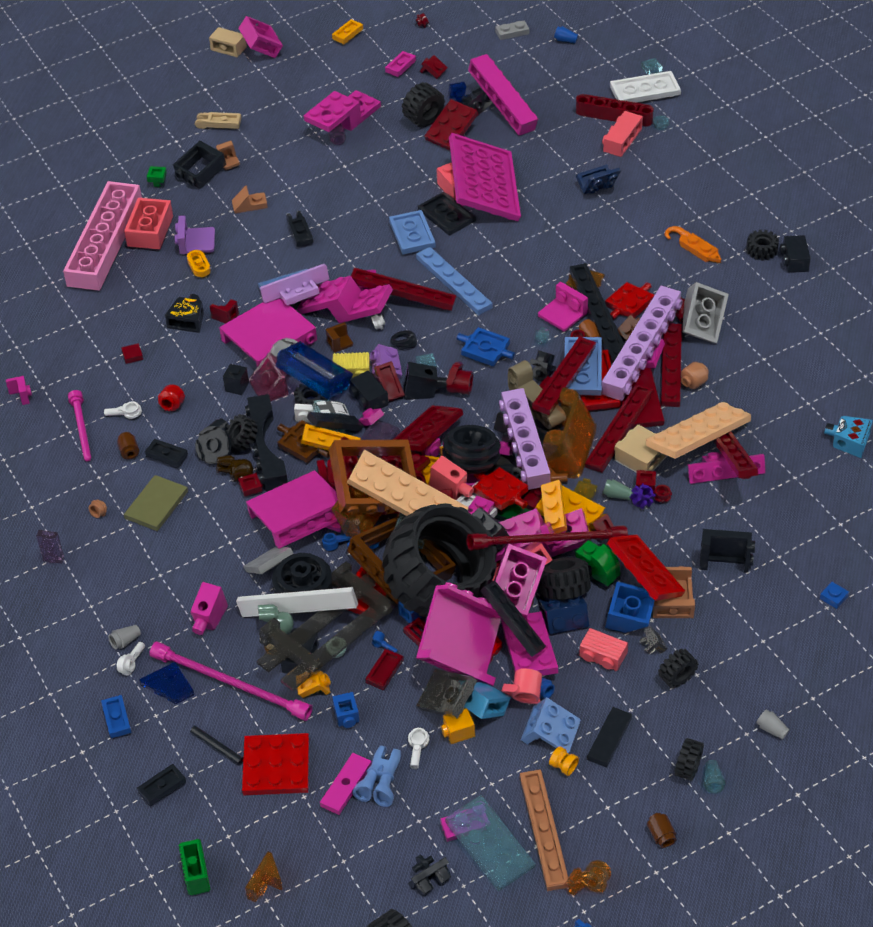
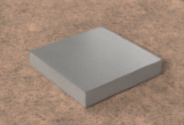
[243,547,294,574]

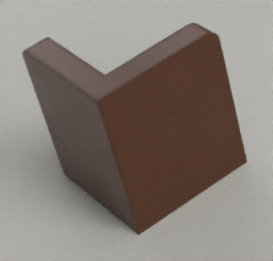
[326,322,353,353]

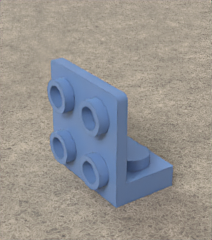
[521,697,581,753]

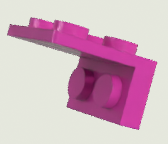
[538,282,588,332]

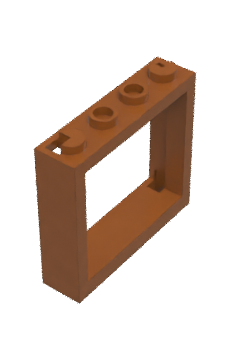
[329,440,416,515]

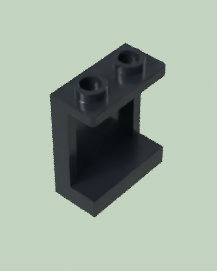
[699,529,755,573]

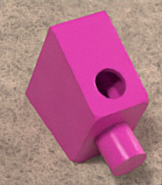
[191,582,228,635]

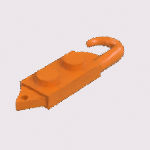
[665,226,721,263]

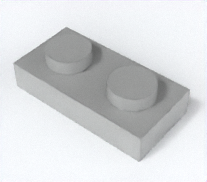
[495,20,529,40]

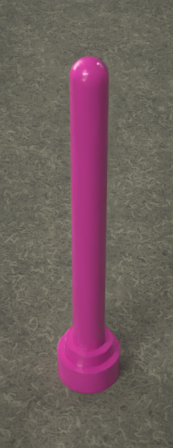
[68,390,91,462]

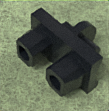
[530,350,556,381]
[408,854,451,896]

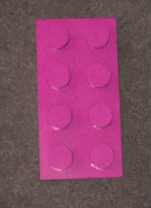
[501,612,558,676]

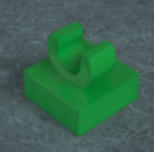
[147,166,167,187]

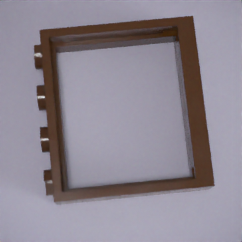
[347,514,456,605]

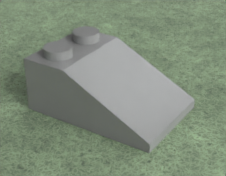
[683,282,729,344]

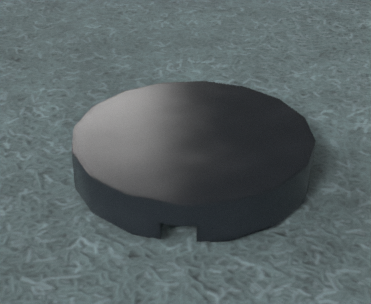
[195,426,232,464]

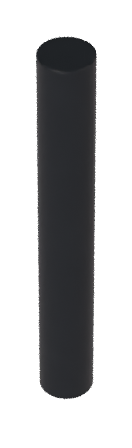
[190,725,243,765]

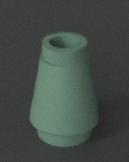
[603,479,632,500]

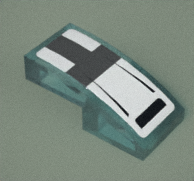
[312,400,350,415]

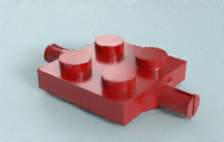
[605,282,655,320]
[473,467,528,511]

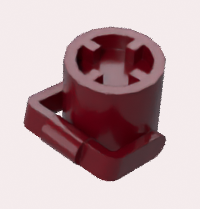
[446,361,474,395]

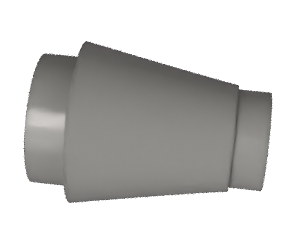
[108,625,141,649]
[756,709,790,740]

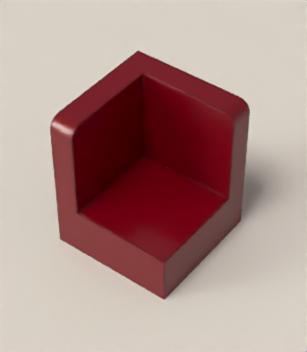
[210,299,239,324]

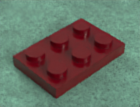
[424,99,478,150]

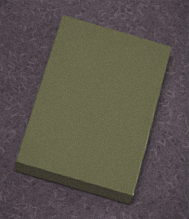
[124,475,188,531]

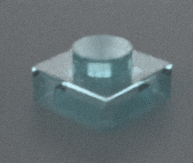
[641,58,663,75]
[415,353,437,368]

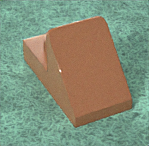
[232,185,268,213]

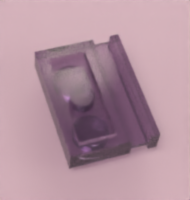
[360,420,400,440]

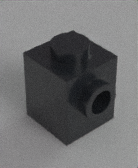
[223,364,249,395]

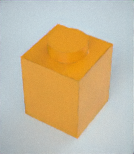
[441,708,475,744]

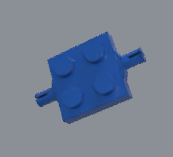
[457,327,515,367]

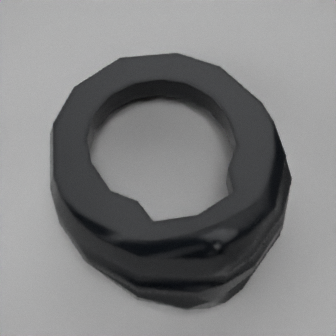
[391,330,417,348]

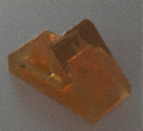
[245,851,283,902]

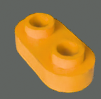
[187,250,211,277]

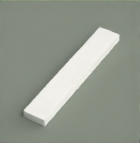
[236,587,358,617]

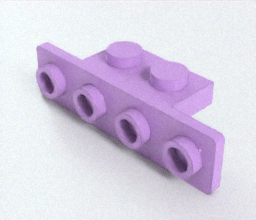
[260,264,329,305]

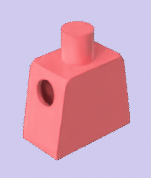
[429,456,474,500]

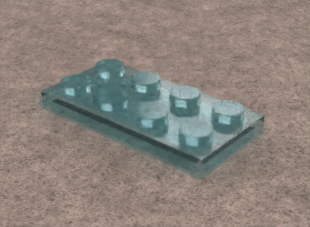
[445,795,535,891]

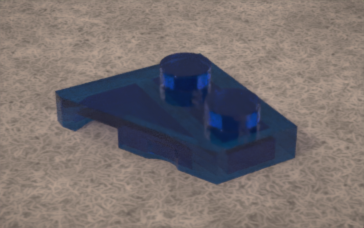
[139,662,194,704]

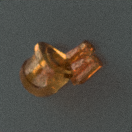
[567,860,611,895]

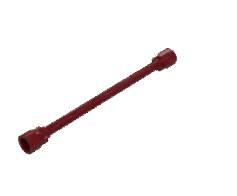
[466,525,628,550]

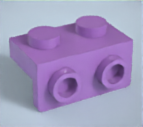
[370,344,402,382]

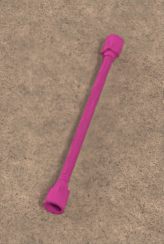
[150,641,313,721]

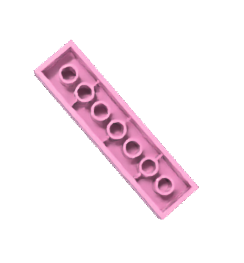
[63,181,142,291]

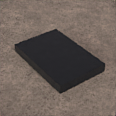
[418,192,476,236]

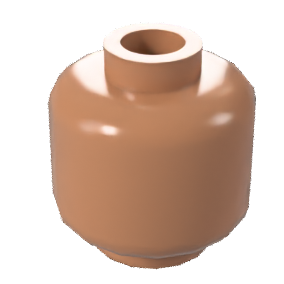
[681,362,709,389]

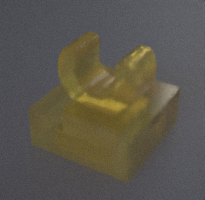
[574,478,597,501]

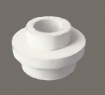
[371,314,385,330]

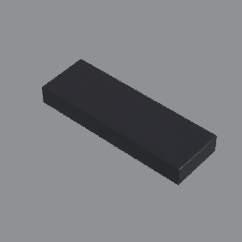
[307,411,363,431]
[587,707,632,767]

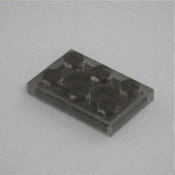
[416,669,477,719]

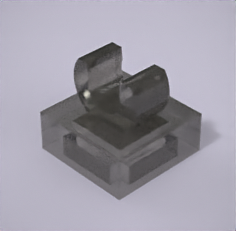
[639,626,667,654]

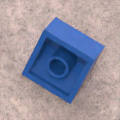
[605,582,655,633]

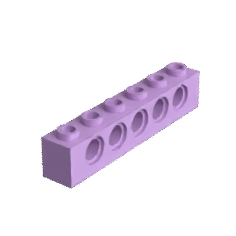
[499,388,550,490]

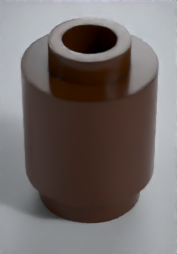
[117,432,139,459]
[647,813,677,848]

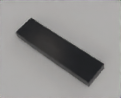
[480,581,546,657]

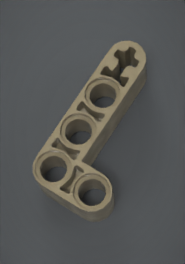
[508,360,566,430]

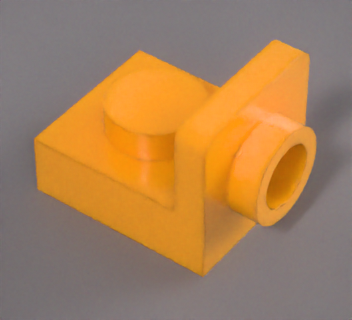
[296,668,331,698]

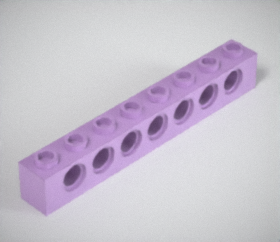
[602,286,683,401]

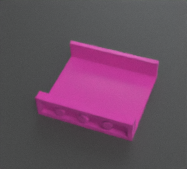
[219,298,317,374]
[246,470,349,549]
[416,583,501,686]

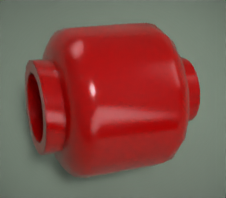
[158,384,185,412]

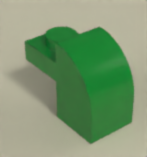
[575,540,621,586]

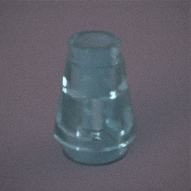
[703,760,726,793]

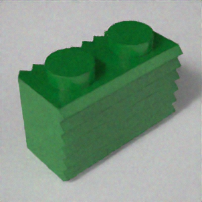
[178,839,211,896]

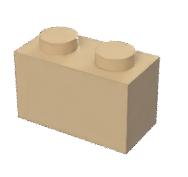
[209,27,247,57]

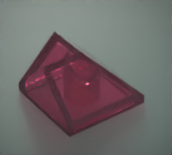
[249,353,292,401]

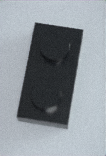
[145,439,188,468]
[137,764,186,807]

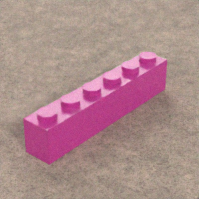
[468,54,538,136]

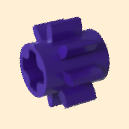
[630,483,656,509]

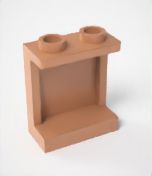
[652,566,695,618]

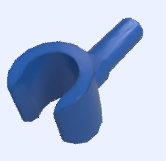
[372,631,398,653]

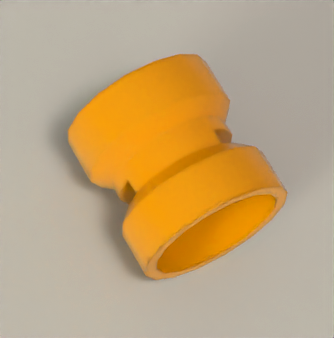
[549,746,579,776]

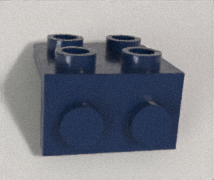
[576,164,621,194]
[539,596,590,634]

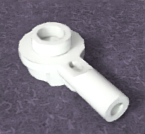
[104,401,142,419]
[117,642,145,676]
[408,728,429,769]

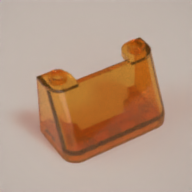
[543,388,597,479]

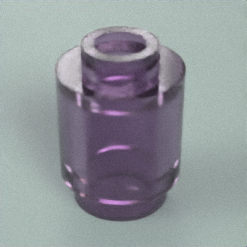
[328,123,346,145]

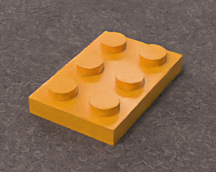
[535,486,605,531]

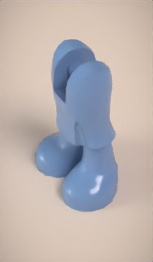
[353,745,401,807]

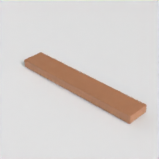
[520,769,570,891]

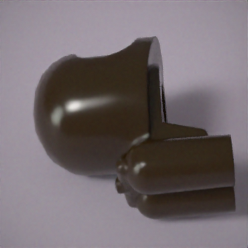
[216,455,253,482]

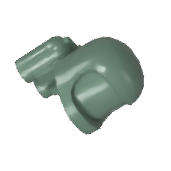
[258,604,294,637]

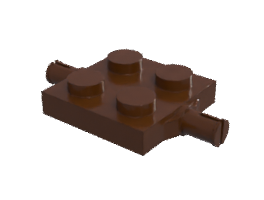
[277,420,330,463]

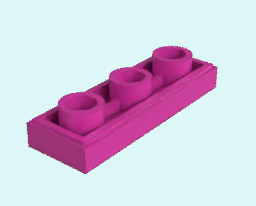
[320,753,372,815]

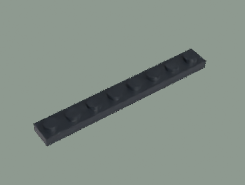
[569,263,625,364]

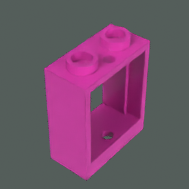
[238,16,283,58]

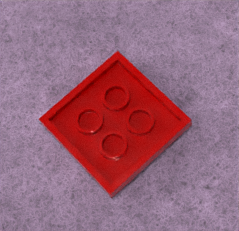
[242,733,309,796]

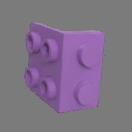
[175,216,215,254]

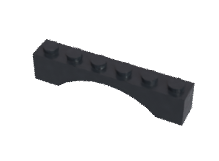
[245,394,288,492]

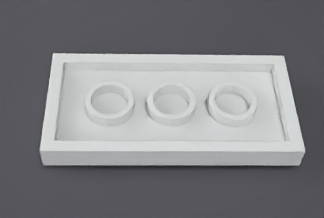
[610,71,681,103]

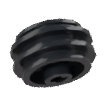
[442,425,501,474]
[272,553,333,594]

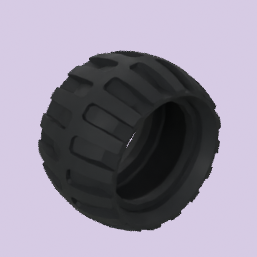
[382,503,497,618]

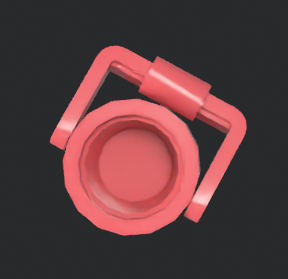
[501,668,542,704]

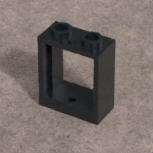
[173,140,227,189]

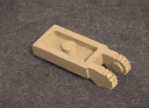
[195,112,242,129]

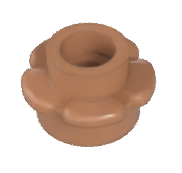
[89,499,107,518]

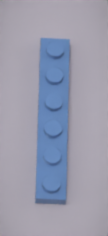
[416,247,493,316]

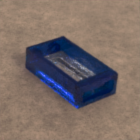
[275,341,353,399]

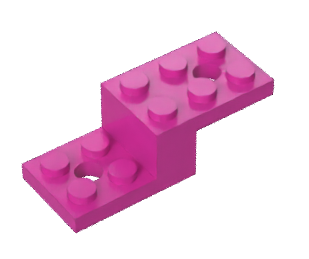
[303,90,381,132]
[297,276,393,323]
[495,508,591,562]

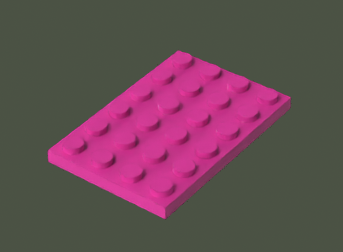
[449,133,521,221]

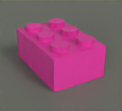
[494,544,547,618]

